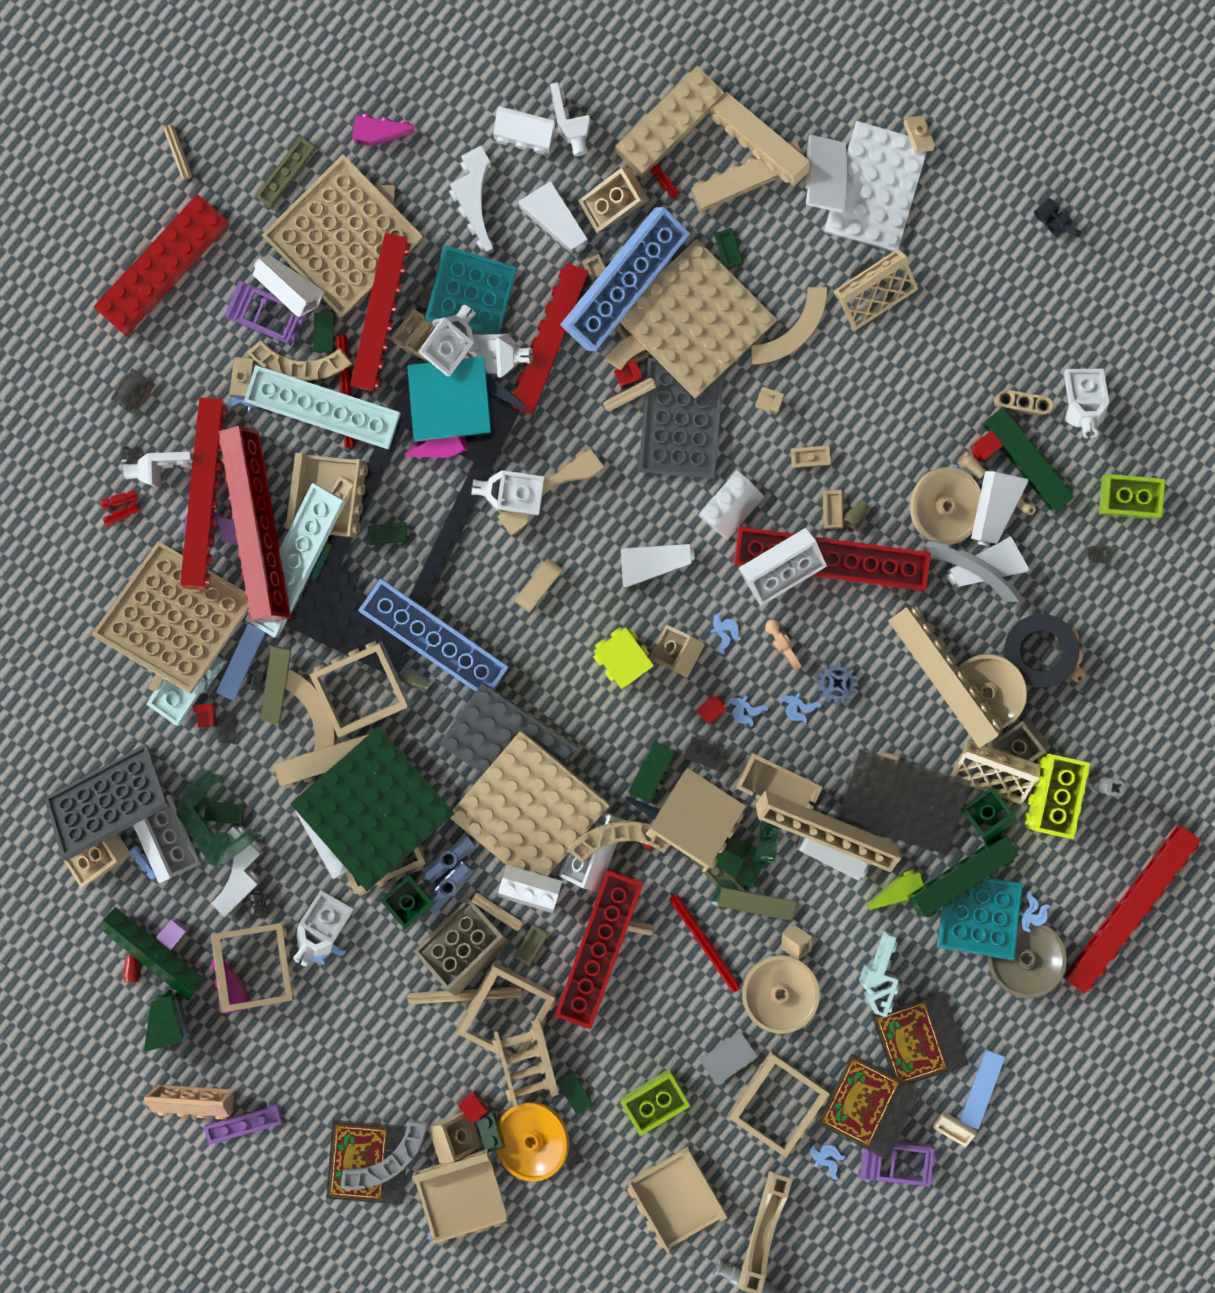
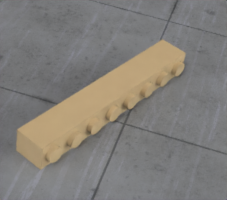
[756,790,901,872]

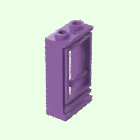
[224,280,306,346]
[858,1138,937,1188]

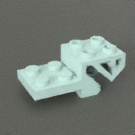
[147,656,226,726]
[859,931,900,1017]

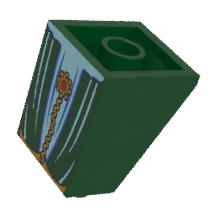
[144,989,191,1052]

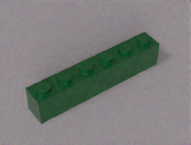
[981,407,1075,513]
[907,835,1019,918]
[99,907,205,1001]

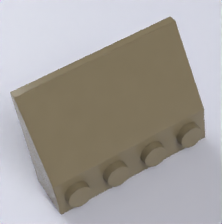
[413,897,511,996]

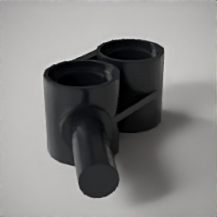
[1034,198,1082,237]

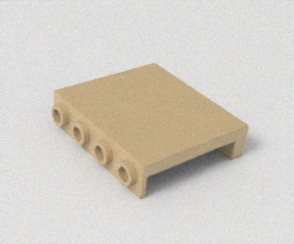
[285,453,368,538]
[646,768,745,872]
[627,1147,727,1253]
[412,1149,508,1245]

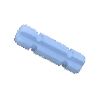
[129,846,156,880]

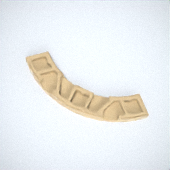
[751,287,827,365]
[605,335,646,371]
[247,340,353,381]
[285,669,335,751]
[567,821,670,863]

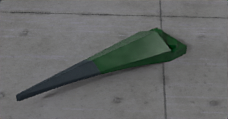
[625,797,770,889]

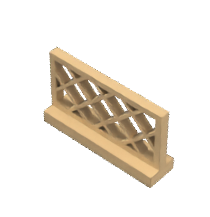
[834,249,918,331]
[950,739,1040,805]

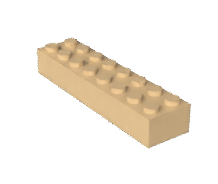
[888,604,1003,748]

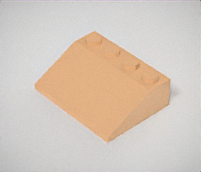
[144,1085,234,1119]

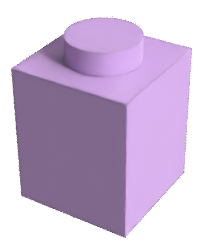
[156,918,190,950]

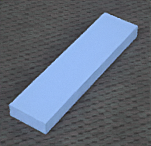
[216,623,266,701]
[960,1049,1005,1130]

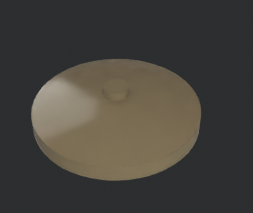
[988,920,1067,999]

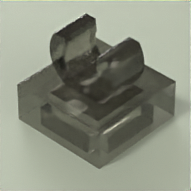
[245,669,267,691]

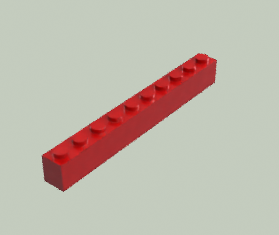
[180,397,228,591]
[1063,825,1201,994]

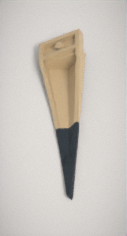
[390,309,526,410]

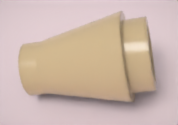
[957,452,986,479]

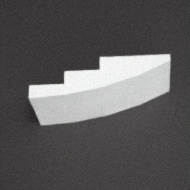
[805,135,847,213]

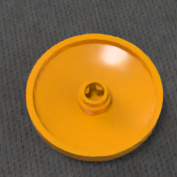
[496,1102,569,1182]

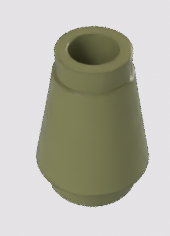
[843,500,869,529]
[401,668,431,690]

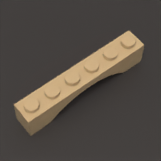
[498,449,604,536]
[738,1171,793,1293]

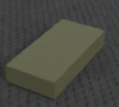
[513,924,549,967]

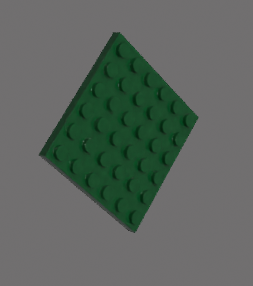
[290,727,455,891]

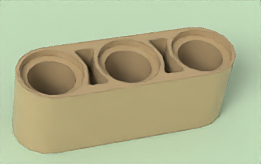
[994,390,1053,416]
[514,558,563,613]

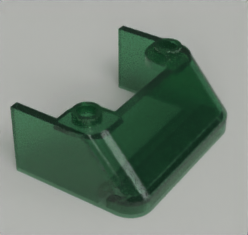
[176,770,262,867]

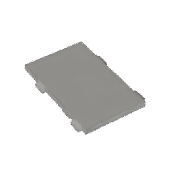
[699,1031,758,1085]

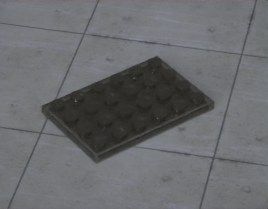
[837,749,971,855]

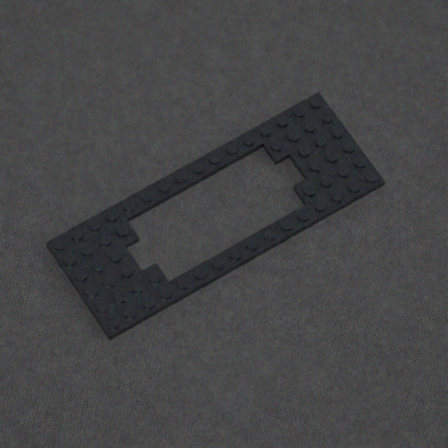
[289,358,520,674]

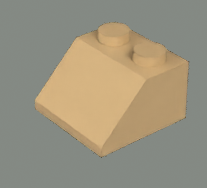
[649,625,705,678]
[428,1112,482,1163]

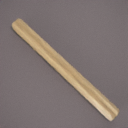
[407,986,522,1004]

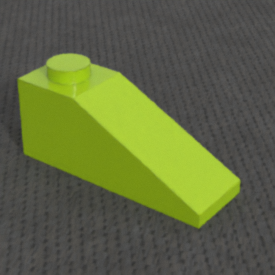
[867,869,923,910]

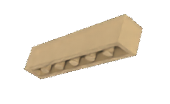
[711,92,810,186]
[691,141,803,213]
[273,729,388,788]

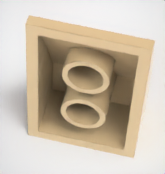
[578,168,650,233]
[64,834,131,888]

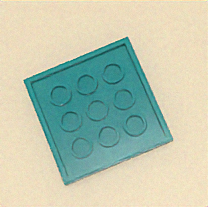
[424,245,517,334]
[407,356,491,442]
[937,877,1023,960]

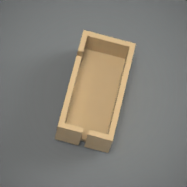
[735,753,823,809]

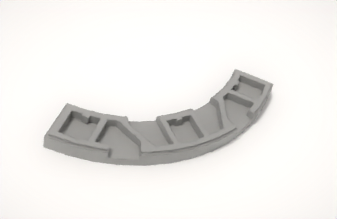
[925,541,1022,603]
[341,1120,428,1190]

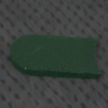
[710,878,734,910]

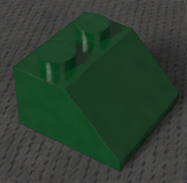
[961,787,1018,845]
[380,873,434,930]

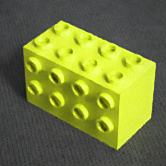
[593,627,653,689]
[1024,753,1090,839]

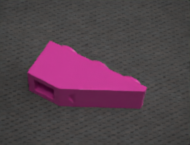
[352,114,415,146]
[405,436,469,458]
[211,957,249,1014]

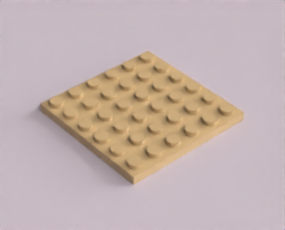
[262,154,424,318]
[620,239,777,399]
[92,541,249,694]
[450,730,610,876]

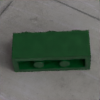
[628,740,676,803]

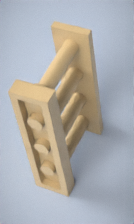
[492,1019,559,1108]

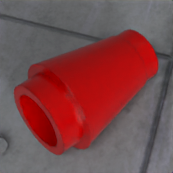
[122,955,142,983]

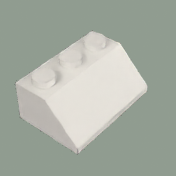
[493,106,555,154]
[698,470,764,540]
[497,865,562,913]

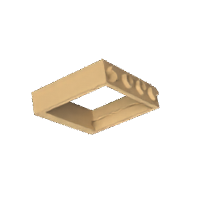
[309,641,411,738]
[345,845,427,895]
[210,923,295,1013]
[457,962,556,1065]
[728,1051,830,1158]

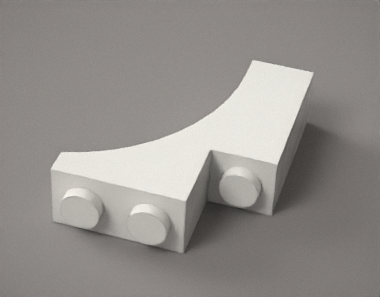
[211,826,263,917]

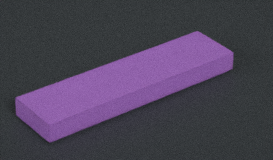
[203,1104,284,1145]

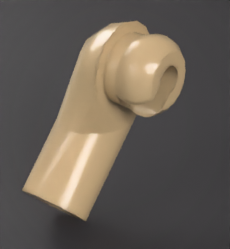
[1017,493,1036,515]

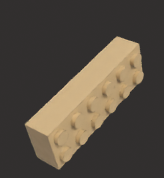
[615,65,724,179]

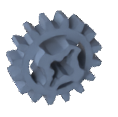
[816,663,858,704]

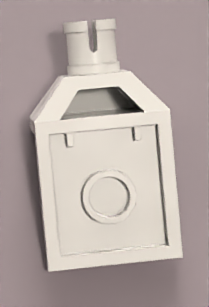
[550,82,590,156]
[418,305,475,376]
[466,334,533,377]
[1064,369,1109,438]
[123,452,193,488]
[471,470,544,515]
[293,890,354,966]

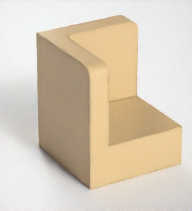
[755,387,784,415]
[781,926,812,960]

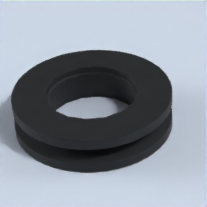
[1004,614,1079,688]

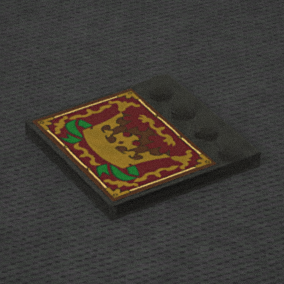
[871,990,969,1088]
[817,1054,921,1161]
[326,1120,407,1205]

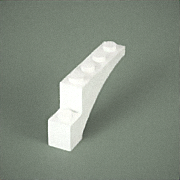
[449,146,494,255]

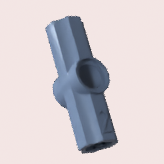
[421,834,477,884]
[429,860,474,914]

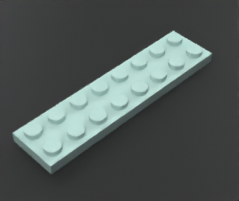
[244,365,401,450]
[245,483,346,638]

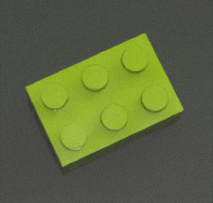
[1099,474,1165,519]
[620,1069,690,1136]

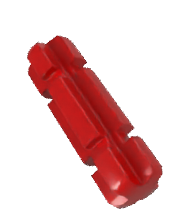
[651,164,680,199]
[100,490,138,510]
[102,502,140,527]

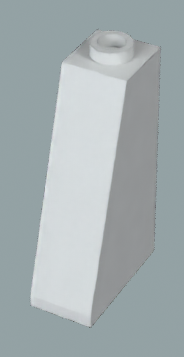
[518,181,588,254]
[253,255,325,317]
[971,471,1028,546]
[947,536,1029,587]
[621,544,694,588]
[796,836,868,881]

